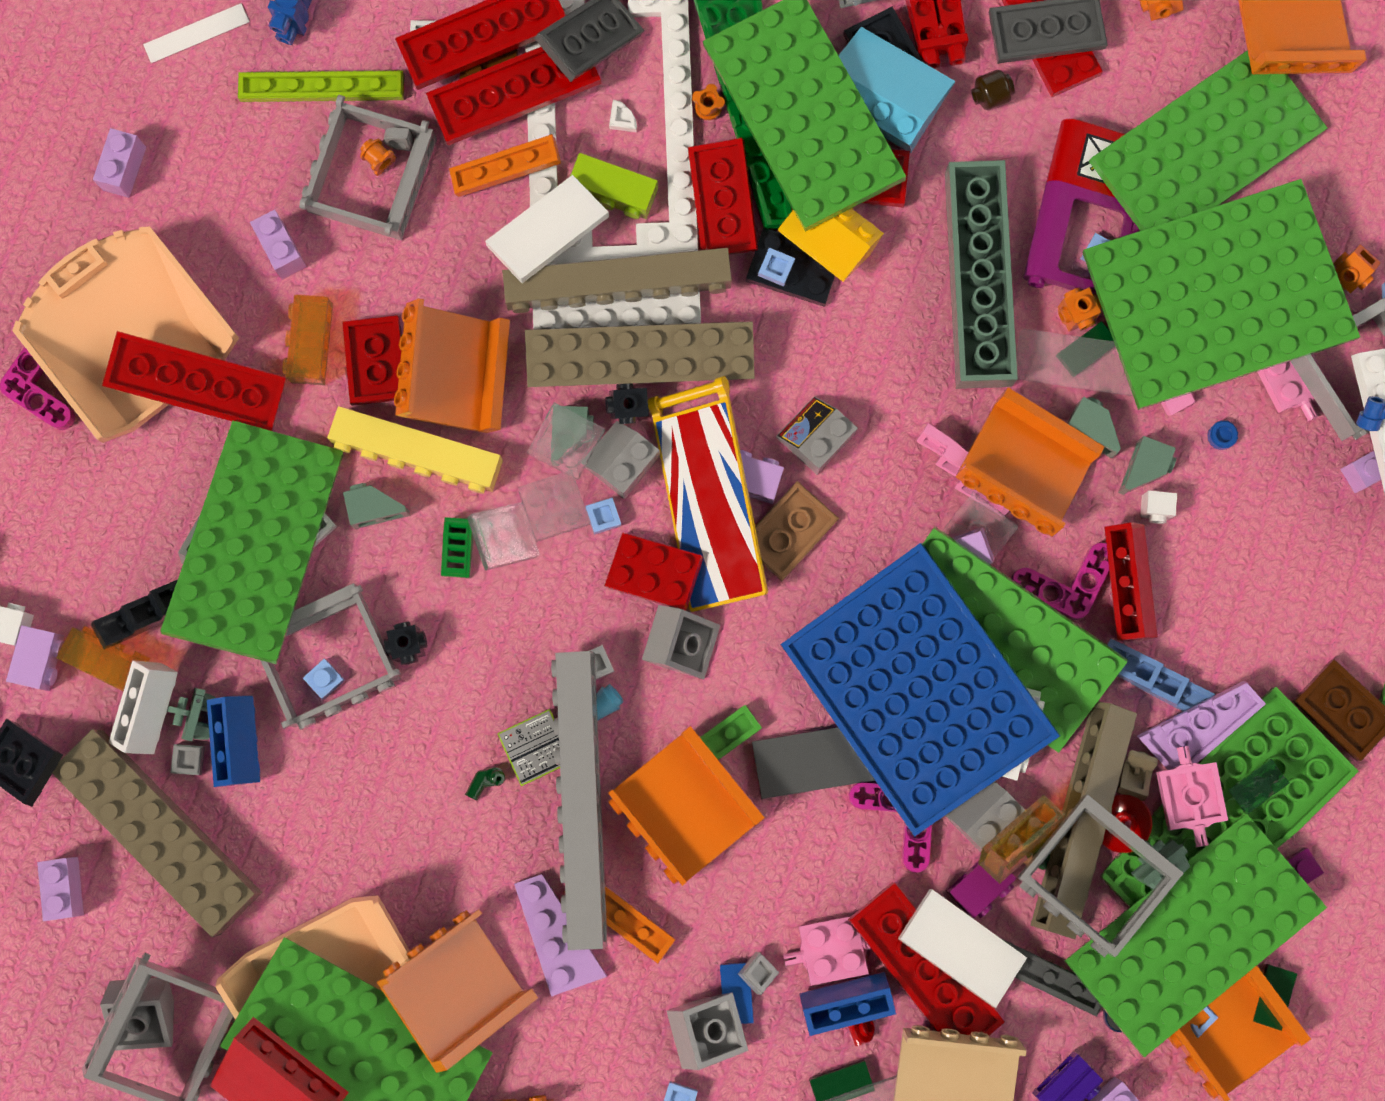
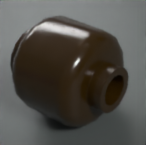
[971,70,1015,111]

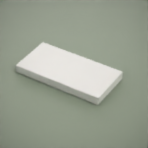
[485,175,609,284]
[898,889,1027,1008]

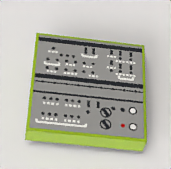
[497,709,560,786]

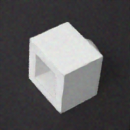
[1140,491,1177,524]

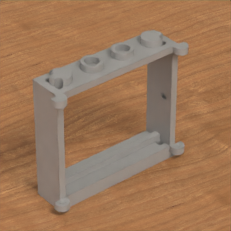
[299,95,437,241]
[260,583,401,730]
[82,953,235,1101]

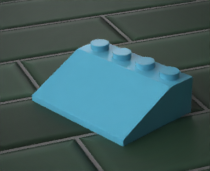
[838,27,955,153]

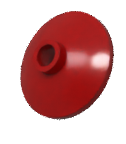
[1103,795,1152,853]

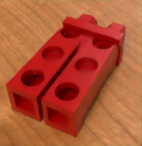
[905,0,969,69]

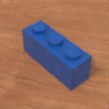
[207,696,260,787]
[799,972,896,1036]

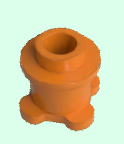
[692,84,725,120]
[360,138,397,176]

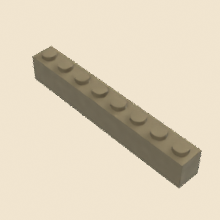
[502,248,732,313]
[1030,702,1137,939]

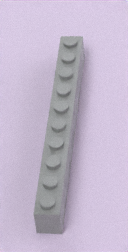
[551,651,608,950]

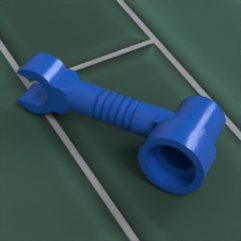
[1356,396,1385,431]

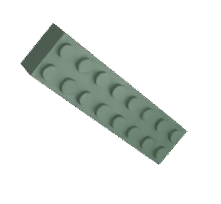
[945,160,1018,389]

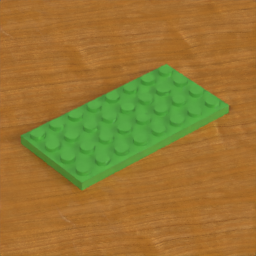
[703,0,906,232]
[1089,50,1327,231]
[160,420,343,664]
[922,526,1128,753]
[1064,814,1327,1057]
[220,937,493,1101]

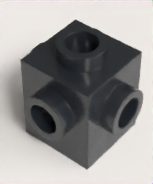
[605,383,649,424]
[384,622,428,665]

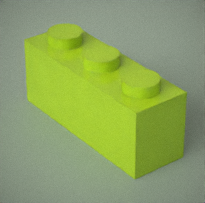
[570,153,658,219]

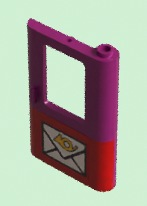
[1023,119,1140,295]

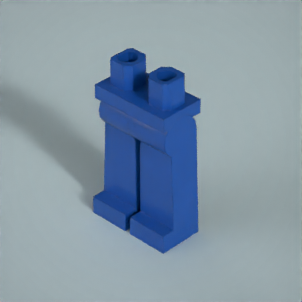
[267,0,312,45]

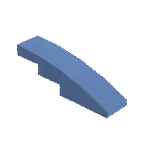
[1107,639,1215,712]

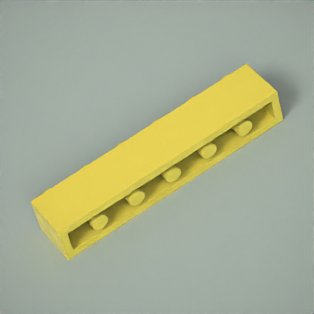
[327,406,503,494]

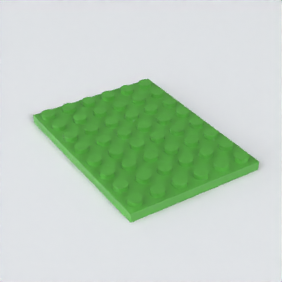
[1082,179,1360,410]

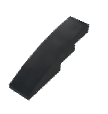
[91,580,178,650]

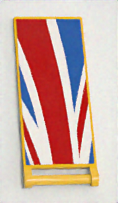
[648,376,768,612]

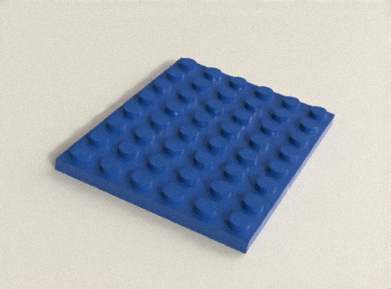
[780,543,1061,837]

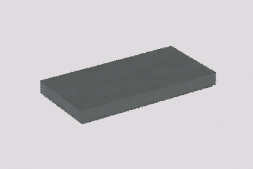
[534,0,644,82]
[988,0,1108,64]
[752,728,875,799]

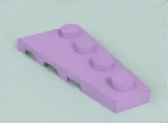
[1137,681,1266,770]
[514,874,607,997]

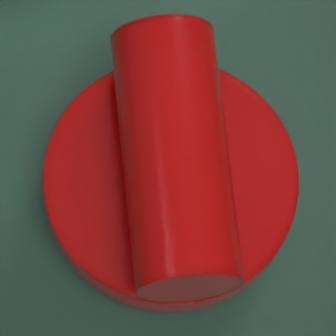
[848,1021,875,1046]

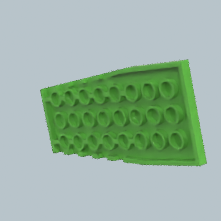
[1100,687,1359,908]

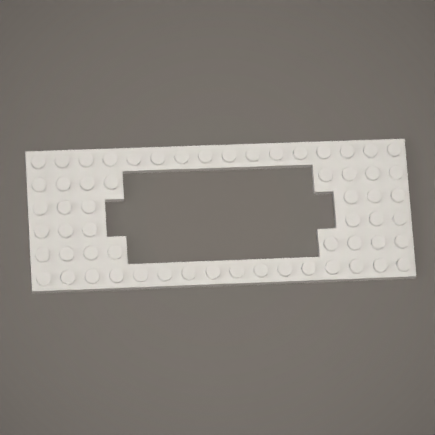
[526,0,701,329]

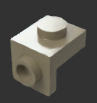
[1116,750,1158,801]

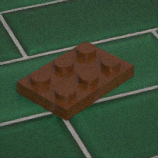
[1293,659,1385,761]

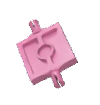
[1258,354,1326,421]
[1156,746,1228,847]
[783,916,871,986]

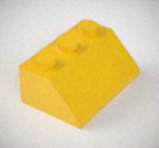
[778,208,884,282]

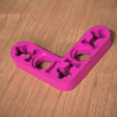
[0,347,75,430]
[1011,543,1109,620]
[848,783,932,873]

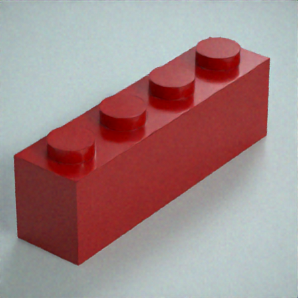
[1104,522,1158,641]

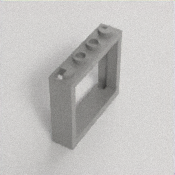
[1291,298,1385,441]
[1017,795,1183,958]

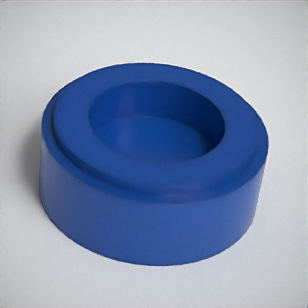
[1207,421,1238,450]

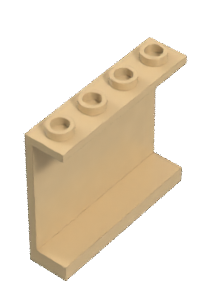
[893,1025,1026,1101]

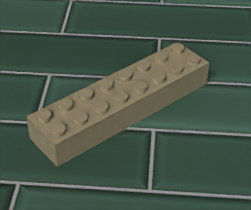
[525,321,755,387]
[52,729,263,937]

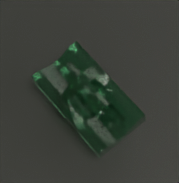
[1228,759,1290,814]

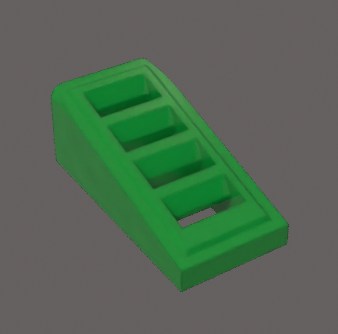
[441,517,475,579]

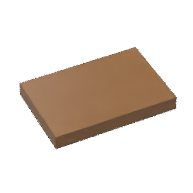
[755,481,839,582]

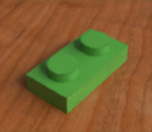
[700,705,762,760]

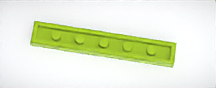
[238,71,404,102]

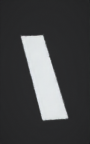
[143,3,249,63]

